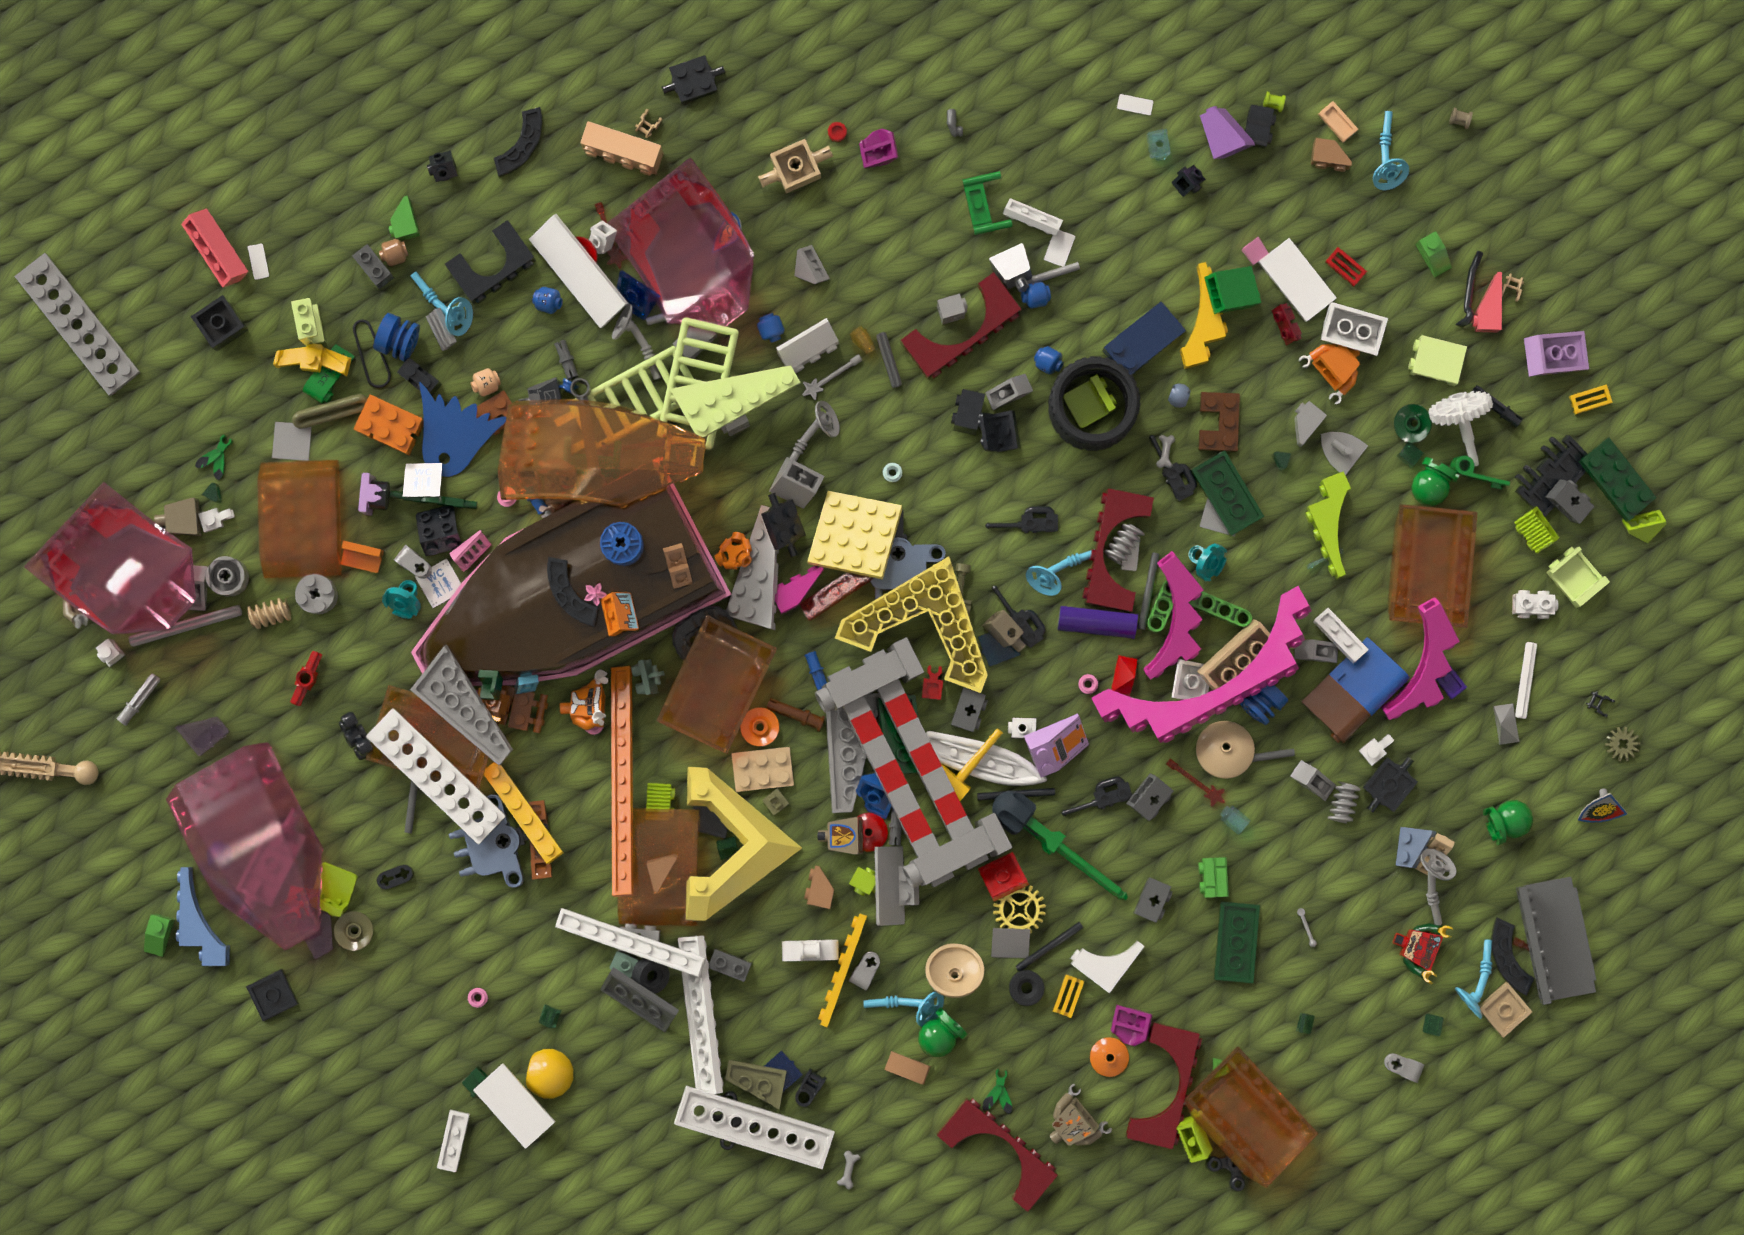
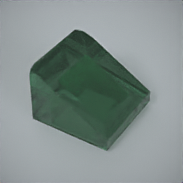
[1397,442,1424,468]
[1296,1012,1315,1034]
[1422,1014,1444,1036]

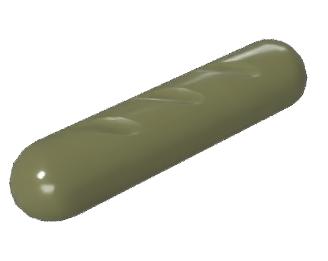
[292,394,368,429]

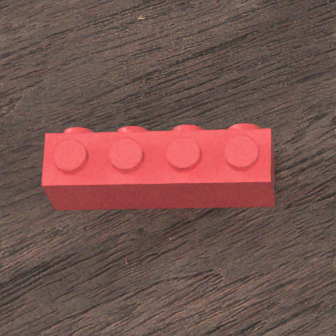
[181,209,248,288]

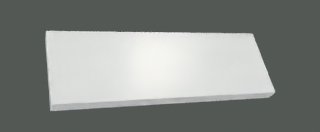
[529,214,628,328]

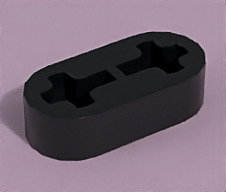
[377,865,414,889]

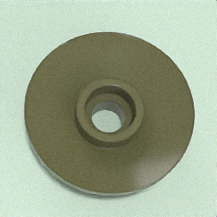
[334,911,373,951]

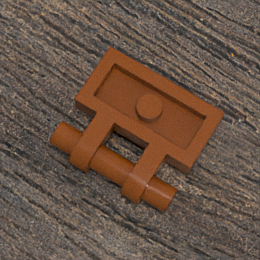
[476,390,521,436]
[508,692,548,733]

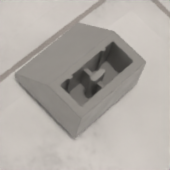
[769,457,824,508]

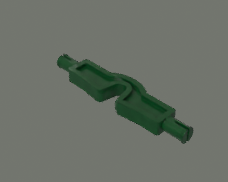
[390,490,478,509]

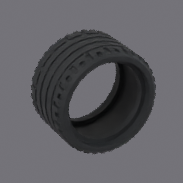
[1048,356,1141,451]

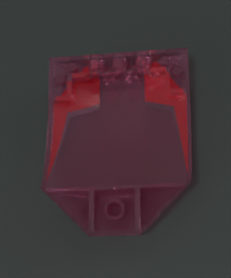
[607,157,754,329]
[24,482,196,635]

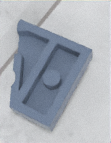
[1396,827,1436,868]

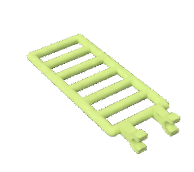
[657,317,739,468]
[554,346,694,455]

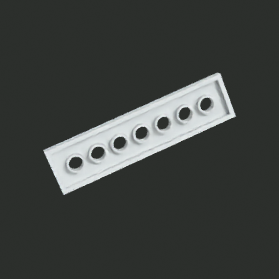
[366,708,506,844]
[678,936,723,1094]
[674,1086,834,1169]

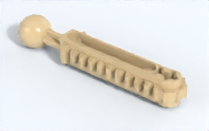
[0,751,99,785]

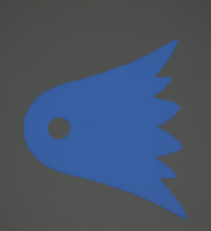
[419,382,512,477]

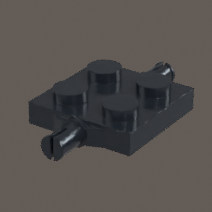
[661,55,726,104]
[761,493,806,557]
[1362,756,1418,813]

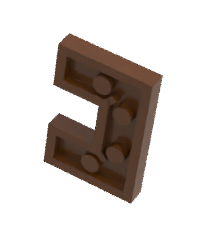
[1198,392,1240,452]

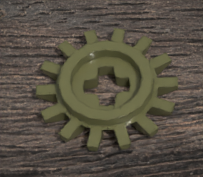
[1605,727,1640,761]

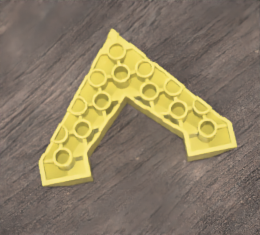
[835,556,988,693]
[686,767,802,921]

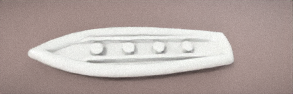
[926,731,1047,786]

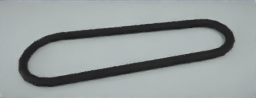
[353,319,391,388]

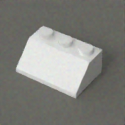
[1321,302,1388,356]
[777,318,839,373]

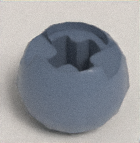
[1168,384,1191,408]

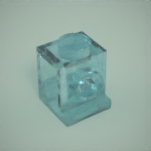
[1146,129,1171,160]

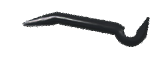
[1455,251,1483,327]

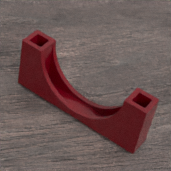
[900,272,1021,380]
[1082,488,1154,613]
[1126,1022,1202,1149]
[937,1098,1058,1212]

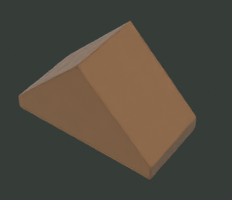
[647,854,678,892]

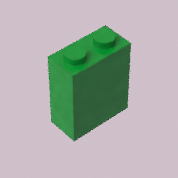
[1204,266,1261,314]

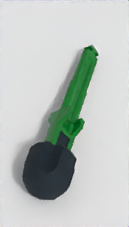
[992,791,1128,901]

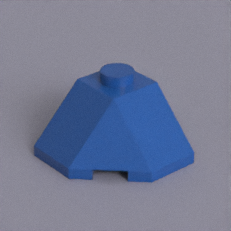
[856,773,891,819]

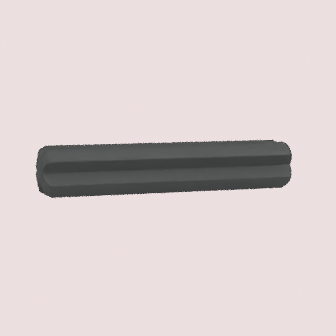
[876,332,902,388]

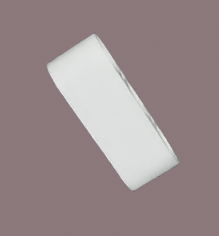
[782,940,839,961]

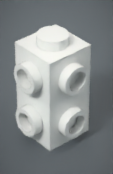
[1512,590,1558,619]

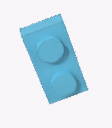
[514,673,539,694]

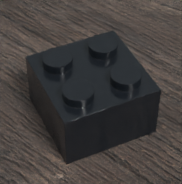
[191,295,249,351]

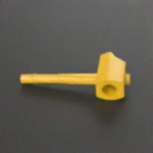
[941,728,1003,801]

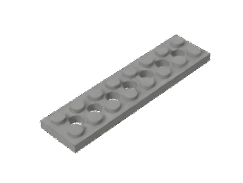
[14,253,141,396]

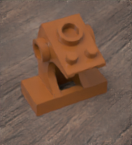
[478,685,515,725]

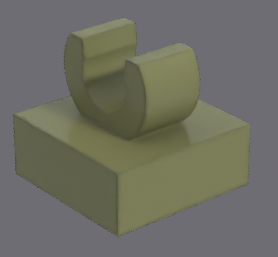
[762,788,789,815]

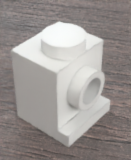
[589,221,617,254]
[96,639,125,667]
[1008,718,1036,738]

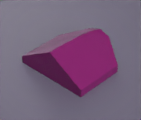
[859,128,898,168]
[1111,1005,1153,1046]

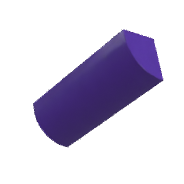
[1057,606,1138,639]

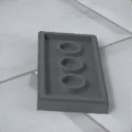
[600,967,679,1032]

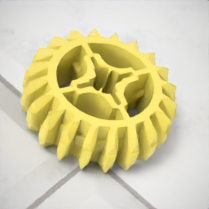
[993,885,1046,933]

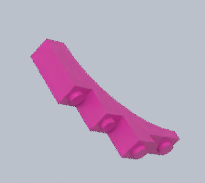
[1143,551,1204,680]
[1381,597,1460,720]

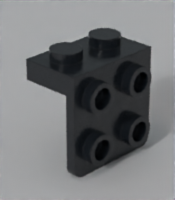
[978,410,1021,453]
[416,505,462,556]

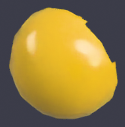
[526,1049,573,1099]

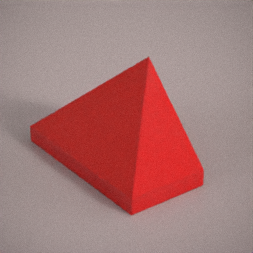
[1111,655,1137,697]

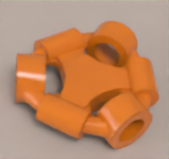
[715,532,752,570]

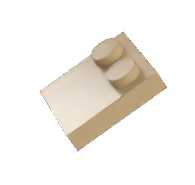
[1479,982,1532,1038]

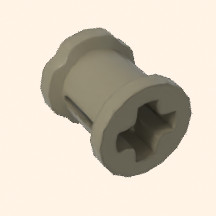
[1449,107,1473,129]

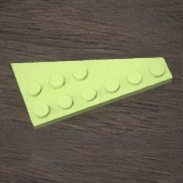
[670,365,800,440]

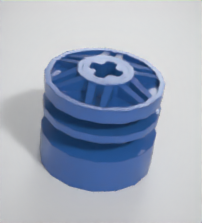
[373,313,420,362]
[600,522,644,566]
[1240,685,1288,725]

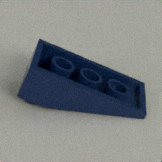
[1102,302,1186,375]

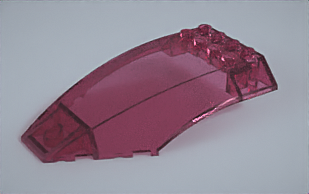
[166,742,323,950]

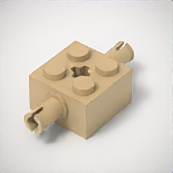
[758,139,833,193]

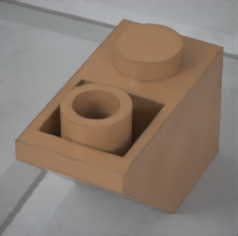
[1311,138,1352,172]
[804,865,834,909]

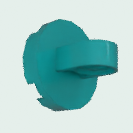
[1189,543,1227,581]
[382,580,421,619]

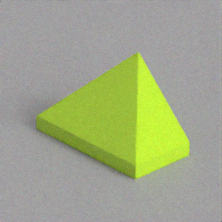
[1622,510,1666,543]

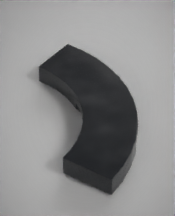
[494,107,543,177]
[547,557,599,627]
[1491,917,1535,996]

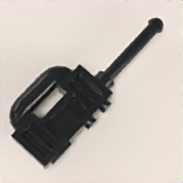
[1149,435,1197,502]
[985,506,1058,533]
[992,585,1046,648]
[1062,776,1132,816]

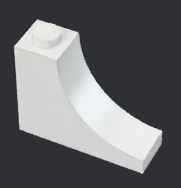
[1070,941,1144,993]

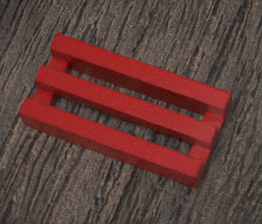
[1325,247,1367,287]

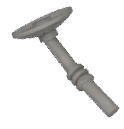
[612,304,661,380]
[790,401,839,461]
[1421,849,1456,925]

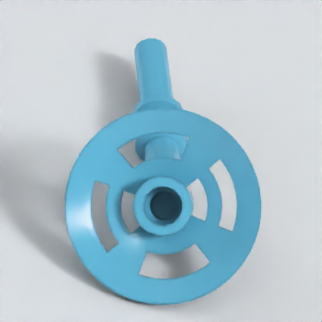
[1373,111,1409,190]
[411,272,473,336]
[1026,549,1095,596]
[1455,939,1492,1019]
[863,991,944,1027]

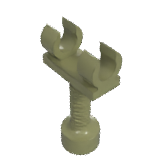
[955,563,972,616]

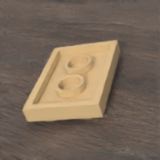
[732,747,794,792]

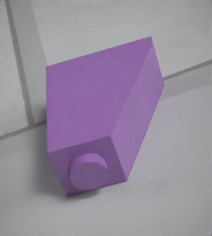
[1200,106,1255,159]

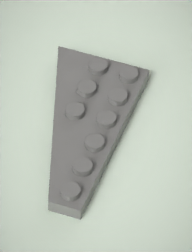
[726,505,779,630]
[410,645,513,765]
[826,693,880,813]

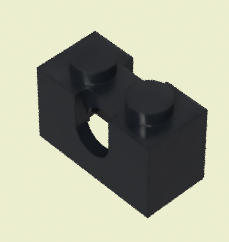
[397,358,442,396]

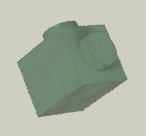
[609,950,640,978]

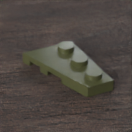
[725,1059,787,1109]

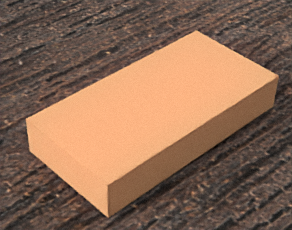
[1318,101,1358,143]

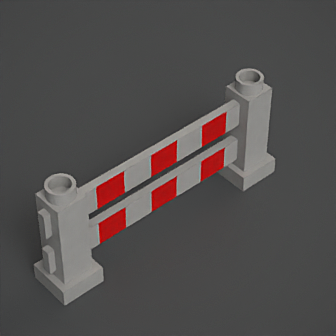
[815,637,1012,889]

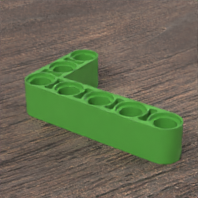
[1146,581,1252,633]

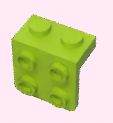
[1063,375,1117,428]
[304,862,358,917]

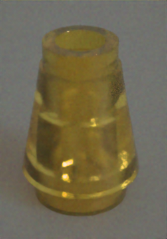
[849,325,875,355]

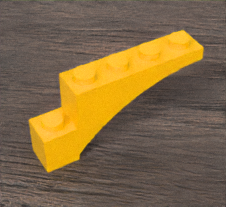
[1180,262,1228,369]

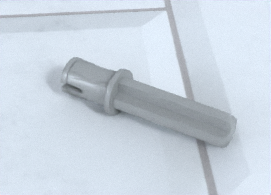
[116,674,160,726]

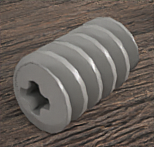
[1104,523,1145,567]
[1328,781,1361,824]

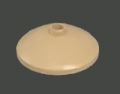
[1196,721,1255,779]
[925,944,984,998]

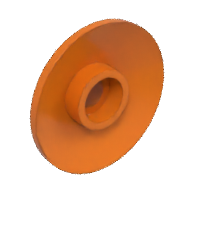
[740,708,779,746]
[1090,1037,1129,1077]

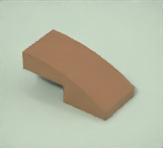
[663,543,693,589]
[885,1051,931,1085]

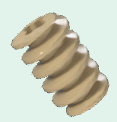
[248,598,291,629]

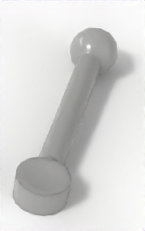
[1297,908,1317,947]

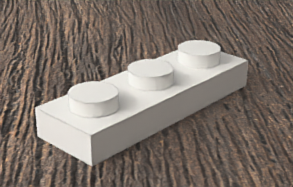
[1003,198,1063,236]
[1313,608,1369,664]
[437,1110,470,1172]

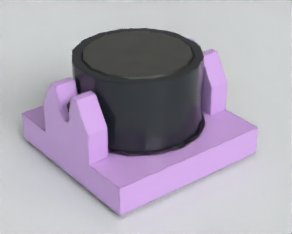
[358,473,390,516]

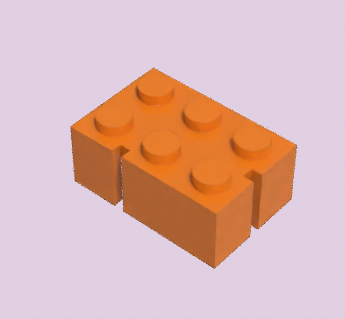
[354,395,424,456]

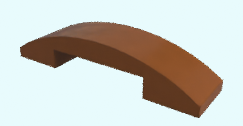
[528,800,552,880]

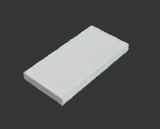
[1258,238,1336,322]
[473,1063,555,1149]

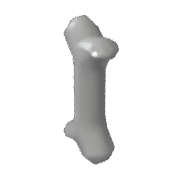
[1156,435,1176,468]
[837,1151,860,1189]

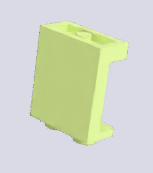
[291,298,326,346]
[1408,335,1467,386]
[1546,547,1610,608]

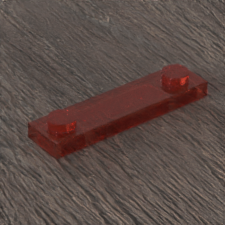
[800,572,874,621]

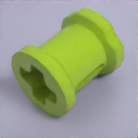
[1263,91,1286,112]

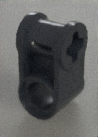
[795,1068,827,1107]

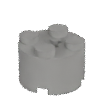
[205,556,249,597]
[295,574,338,615]

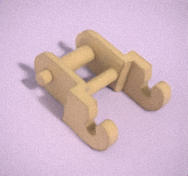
[635,109,663,138]
[1502,273,1524,302]

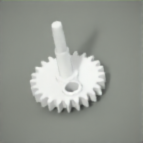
[1429,391,1493,467]

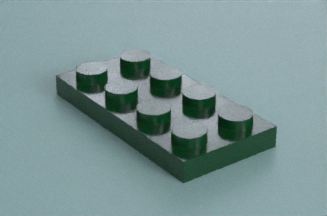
[1578,437,1656,522]
[1191,450,1264,537]
[876,695,918,774]
[1214,901,1260,983]

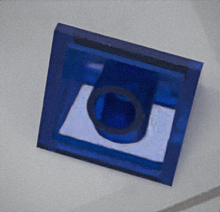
[616,270,660,320]

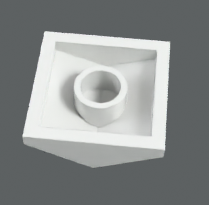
[1172,659,1209,700]

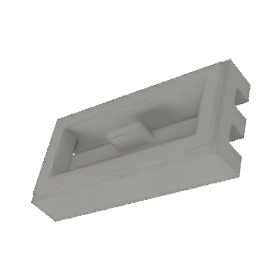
[426,308,457,351]

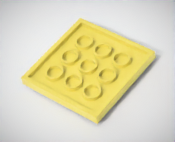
[807,491,903,579]

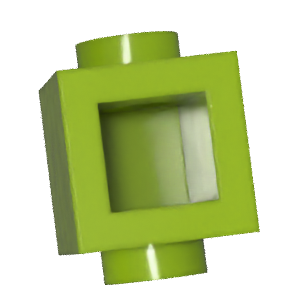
[849,866,876,896]

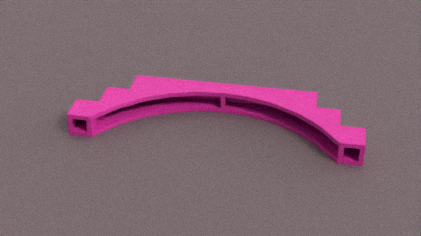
[1092,586,1311,743]

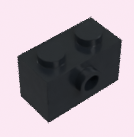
[951,389,985,436]

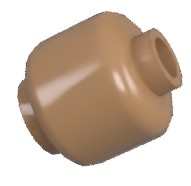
[379,239,409,266]

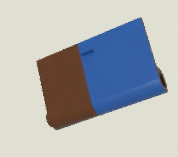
[1301,637,1410,744]

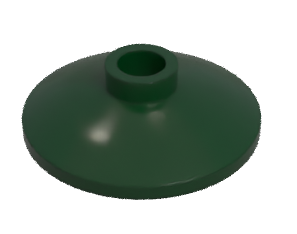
[1394,404,1432,443]

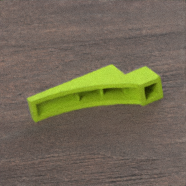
[1305,471,1351,580]

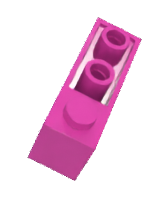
[775,566,824,614]

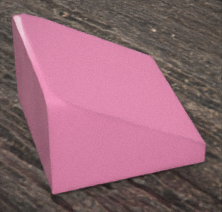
[1242,237,1269,265]

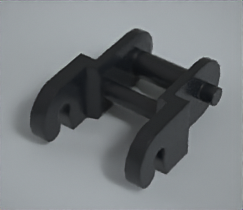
[1586,691,1615,718]

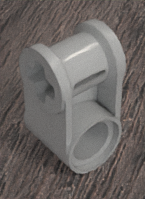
[394,545,432,579]
[849,952,880,991]
[1384,1053,1424,1083]

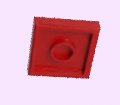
[978,852,1029,902]

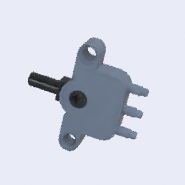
[870,509,946,600]
[449,795,550,888]

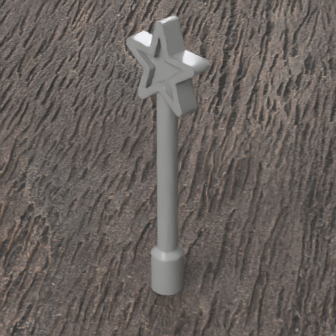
[802,354,863,400]

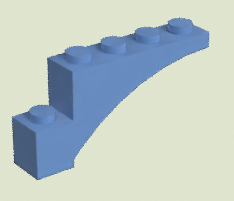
[176,867,230,966]

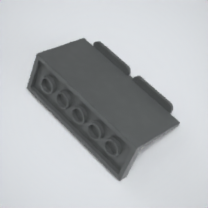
[1516,876,1596,1005]

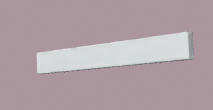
[555,908,707,977]

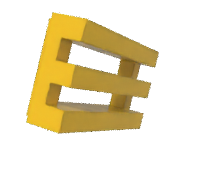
[1569,384,1613,415]
[1053,974,1084,1018]

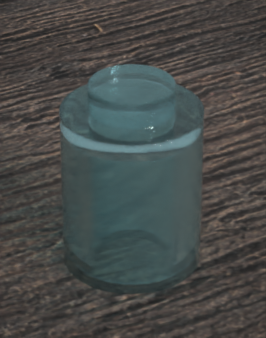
[1220,805,1251,835]

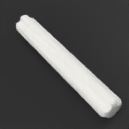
[1515,642,1537,719]

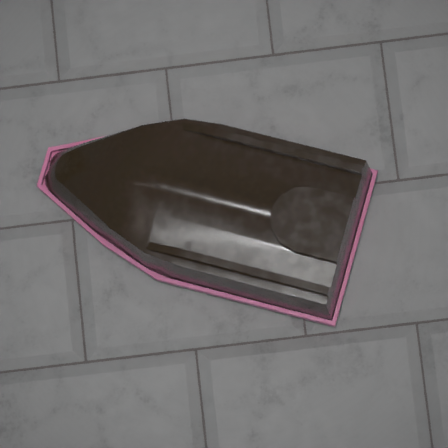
[411,458,731,686]

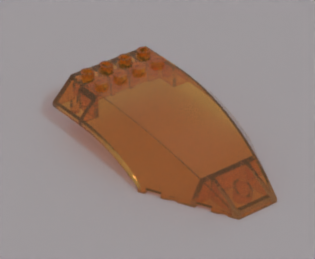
[498,399,706,509]

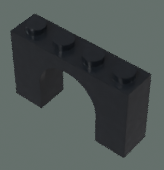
[445,220,536,304]

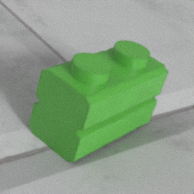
[1198,857,1229,898]

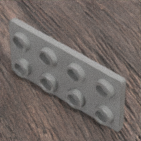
[874,846,919,926]

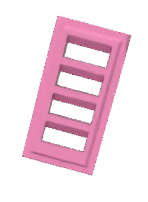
[449,530,491,572]

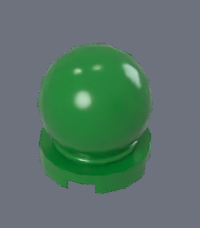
[1411,457,1460,507]
[1483,800,1533,846]
[918,1007,968,1057]

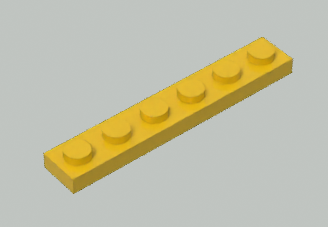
[482,762,564,864]
[818,913,867,1027]

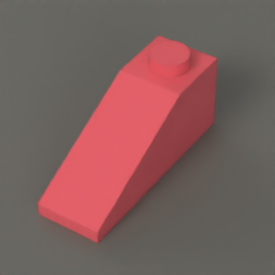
[1472,272,1502,333]

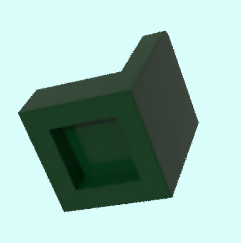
[478,670,503,700]
[462,1066,488,1098]

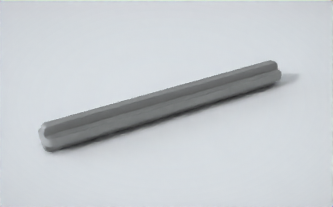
[129,605,242,646]

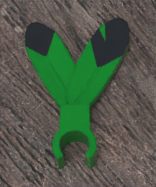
[195,435,233,480]
[982,1068,1012,1114]

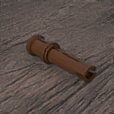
[766,698,826,732]

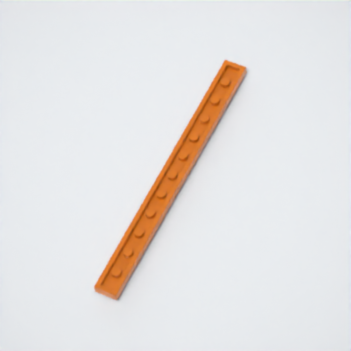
[611,666,633,897]

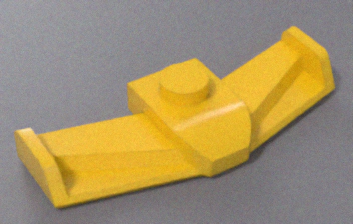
[273,343,352,376]

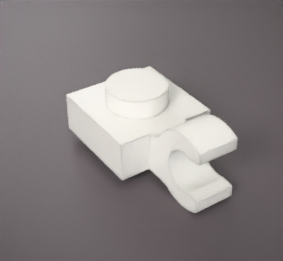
[198,508,235,533]
[1359,735,1394,766]

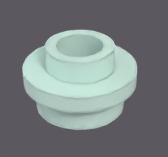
[883,463,902,482]

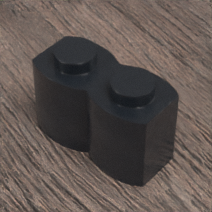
[1245,104,1276,149]

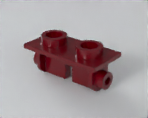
[1271,303,1302,345]

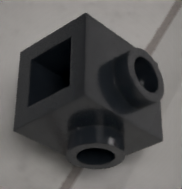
[427,150,458,182]
[1171,165,1206,197]

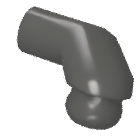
[947,109,963,137]

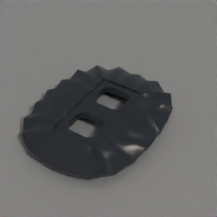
[672,606,738,666]

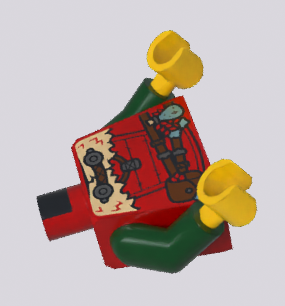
[1393,923,1453,984]

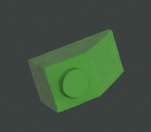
[389,196,420,241]
[1415,231,1452,278]
[144,914,175,957]

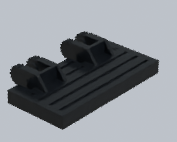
[1515,435,1587,517]

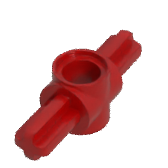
[290,651,322,706]

